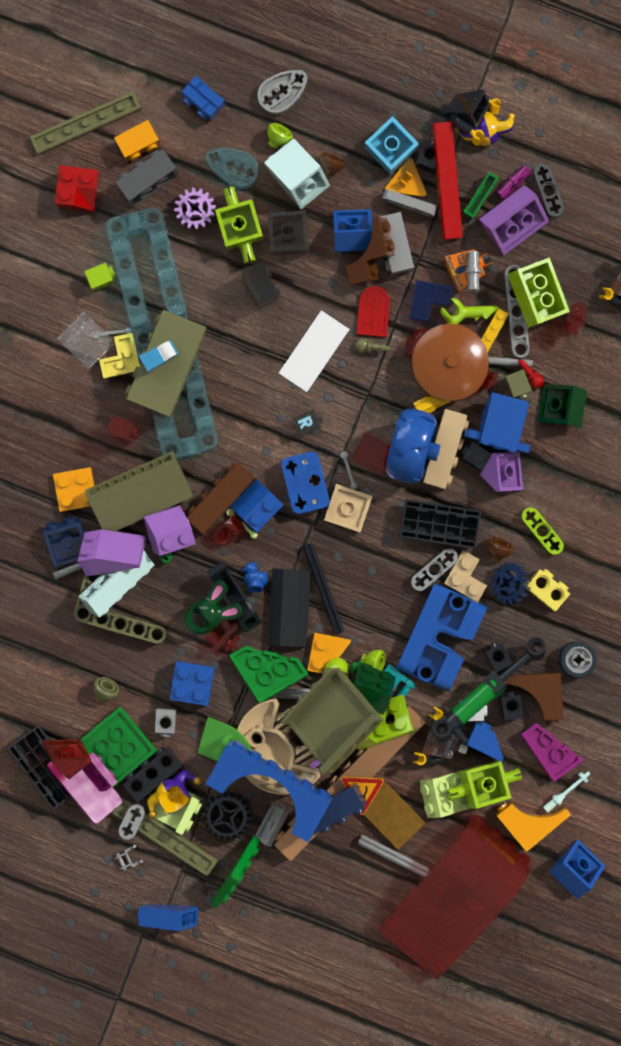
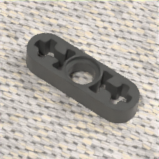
[533,164,564,218]

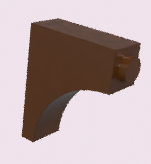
[504,672,564,724]

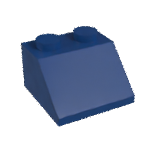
[333,209,372,252]
[230,479,284,533]
[466,721,503,762]
[549,839,605,899]

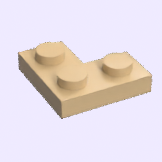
[444,550,487,602]

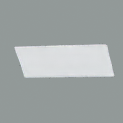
[279,310,350,392]

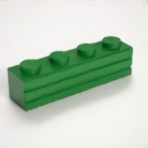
[463,172,499,220]

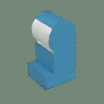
[139,340,179,373]

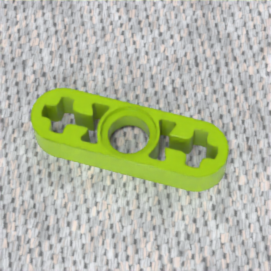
[521,507,564,555]

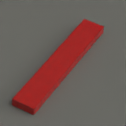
[432,121,463,239]

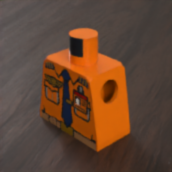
[444,250,492,293]

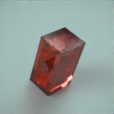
[107,415,140,443]

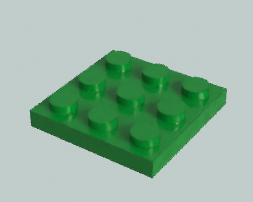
[77,706,157,787]

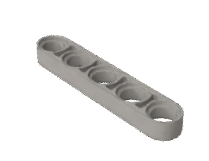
[504,265,530,359]

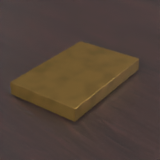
[364,781,425,850]

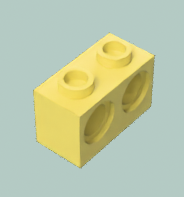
[527,569,570,612]

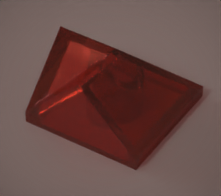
[43,739,91,780]

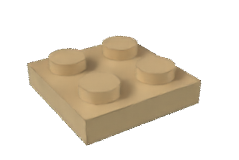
[324,484,373,532]

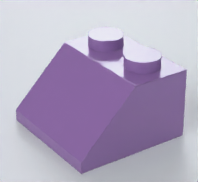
[143,505,196,556]

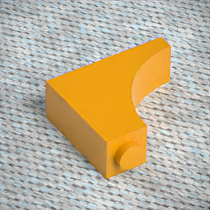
[495,802,571,852]

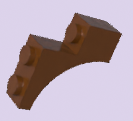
[346,217,395,285]

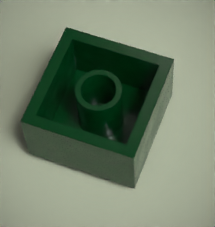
[352,663,396,715]

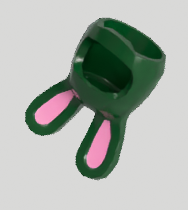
[184,580,242,635]

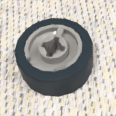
[559,641,597,678]

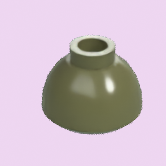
[93,677,120,703]

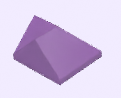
[480,452,523,493]

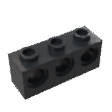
[123,747,183,803]

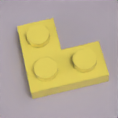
[99,333,140,379]

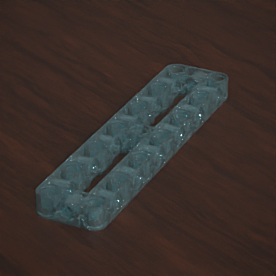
[106,208,219,459]

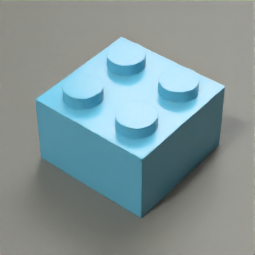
[364,116,419,175]

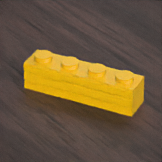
[481,308,509,353]

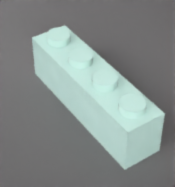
[78,550,154,618]

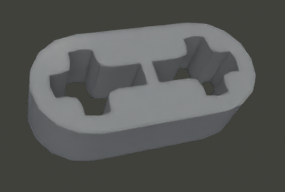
[119,804,145,840]

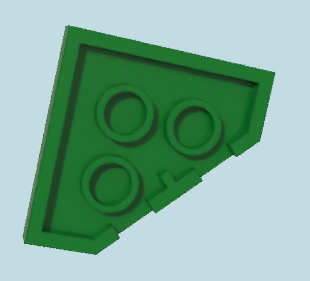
[229,646,308,704]
[210,836,260,909]

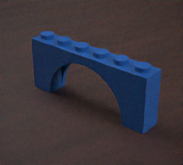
[206,740,333,842]

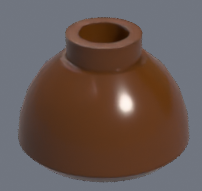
[320,152,345,177]
[488,537,514,562]

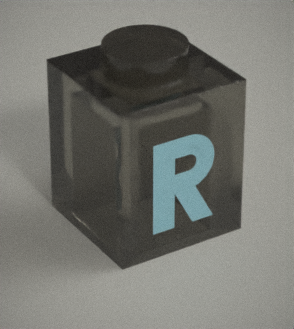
[292,409,323,437]

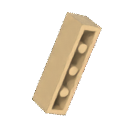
[422,409,469,490]

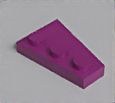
[520,723,584,782]

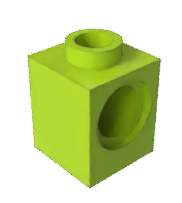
[84,263,116,292]

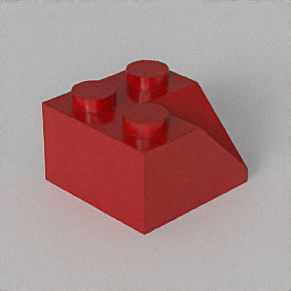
[55,165,100,212]

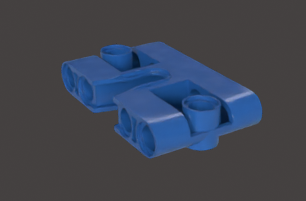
[396,583,487,693]

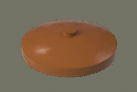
[411,324,489,401]

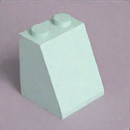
[264,138,330,209]

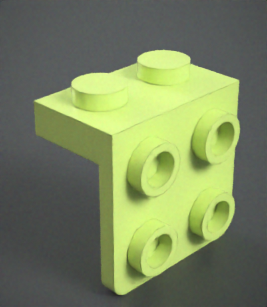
[419,771,469,818]
[155,791,202,835]

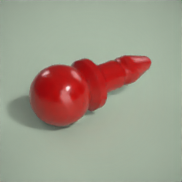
[518,359,544,389]

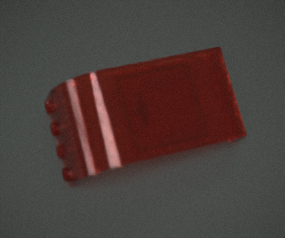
[378,813,532,980]

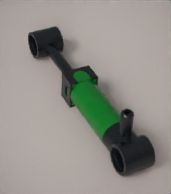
[432,637,546,745]

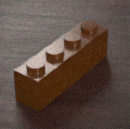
[186,462,256,535]

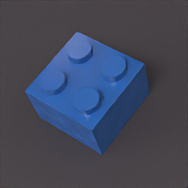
[170,660,215,706]

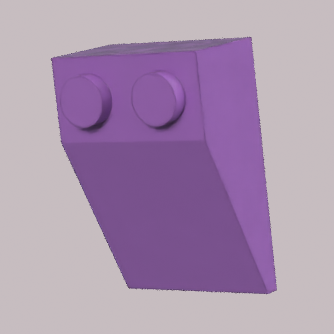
[77,529,146,576]

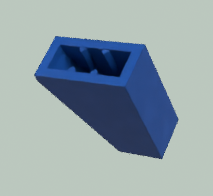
[137,904,199,931]

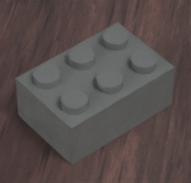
[116,149,179,208]

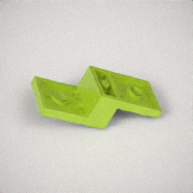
[357,695,414,750]

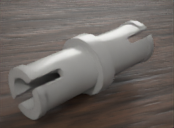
[466,251,481,292]

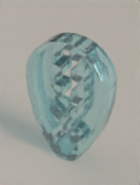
[206,148,259,189]

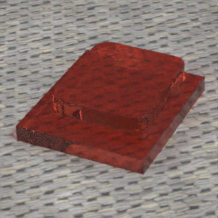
[351,432,390,475]

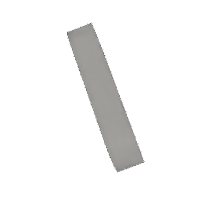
[382,189,437,217]
[411,549,458,591]

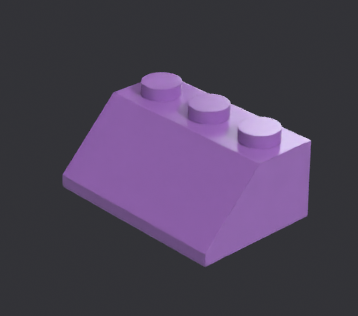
[479,185,549,255]

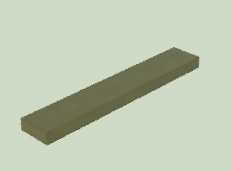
[29,91,142,155]
[111,796,218,877]

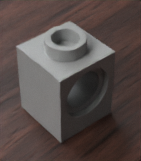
[155,708,177,737]

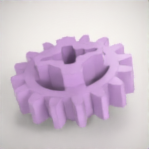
[174,188,216,230]

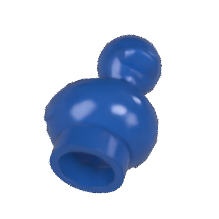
[242,562,268,593]

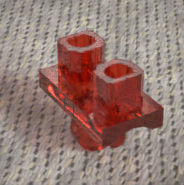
[565,302,587,335]
[206,620,240,652]

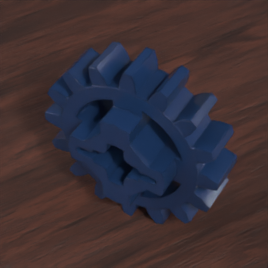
[490,563,531,605]

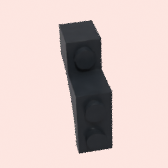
[206,561,262,633]

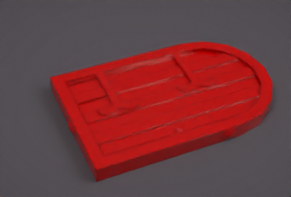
[356,286,390,337]

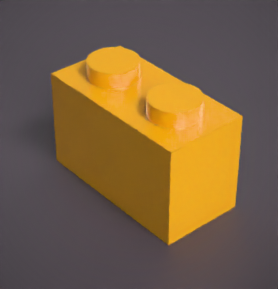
[114,120,160,162]

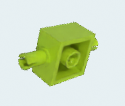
[215,187,263,264]
[446,761,522,809]

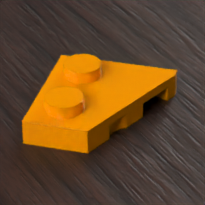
[307,633,351,673]

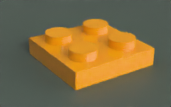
[53,467,95,512]

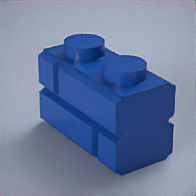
[181,76,225,121]

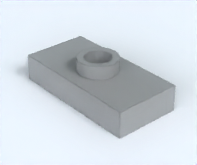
[255,803,288,847]

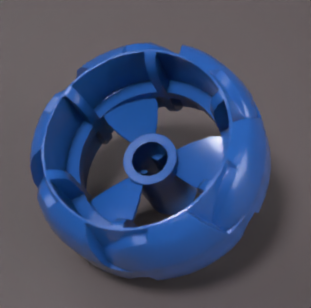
[386,409,441,483]

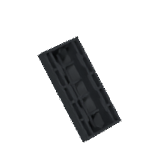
[399,499,481,549]
[268,568,311,647]
[7,725,71,811]

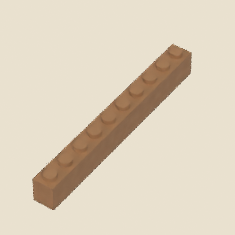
[274,705,426,861]

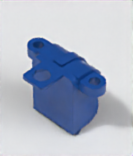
[464,392,531,453]

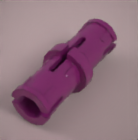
[496,165,532,200]

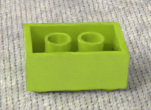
[507,258,570,328]

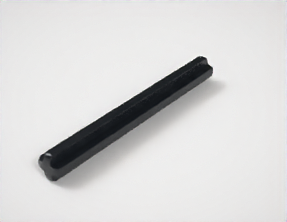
[303,543,344,634]

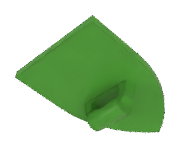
[198,717,252,761]

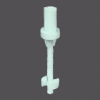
[543,772,590,813]

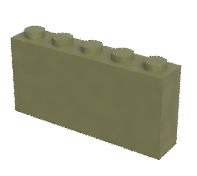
[125,310,207,418]
[85,451,193,532]

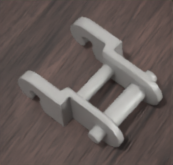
[114,845,143,871]

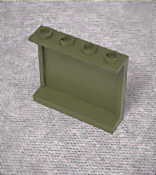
[281,668,384,774]

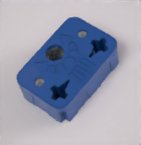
[281,452,330,514]

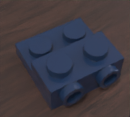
[43,516,85,568]

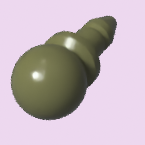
[355,338,390,353]

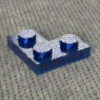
[409,280,454,322]

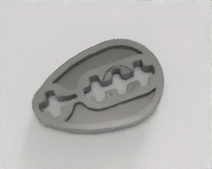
[258,70,307,115]

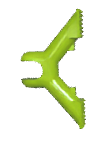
[440,298,498,325]

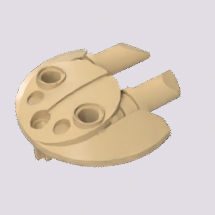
[237,698,321,795]

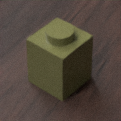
[504,369,532,400]

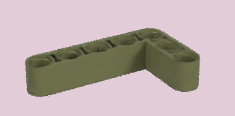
[74,574,167,643]

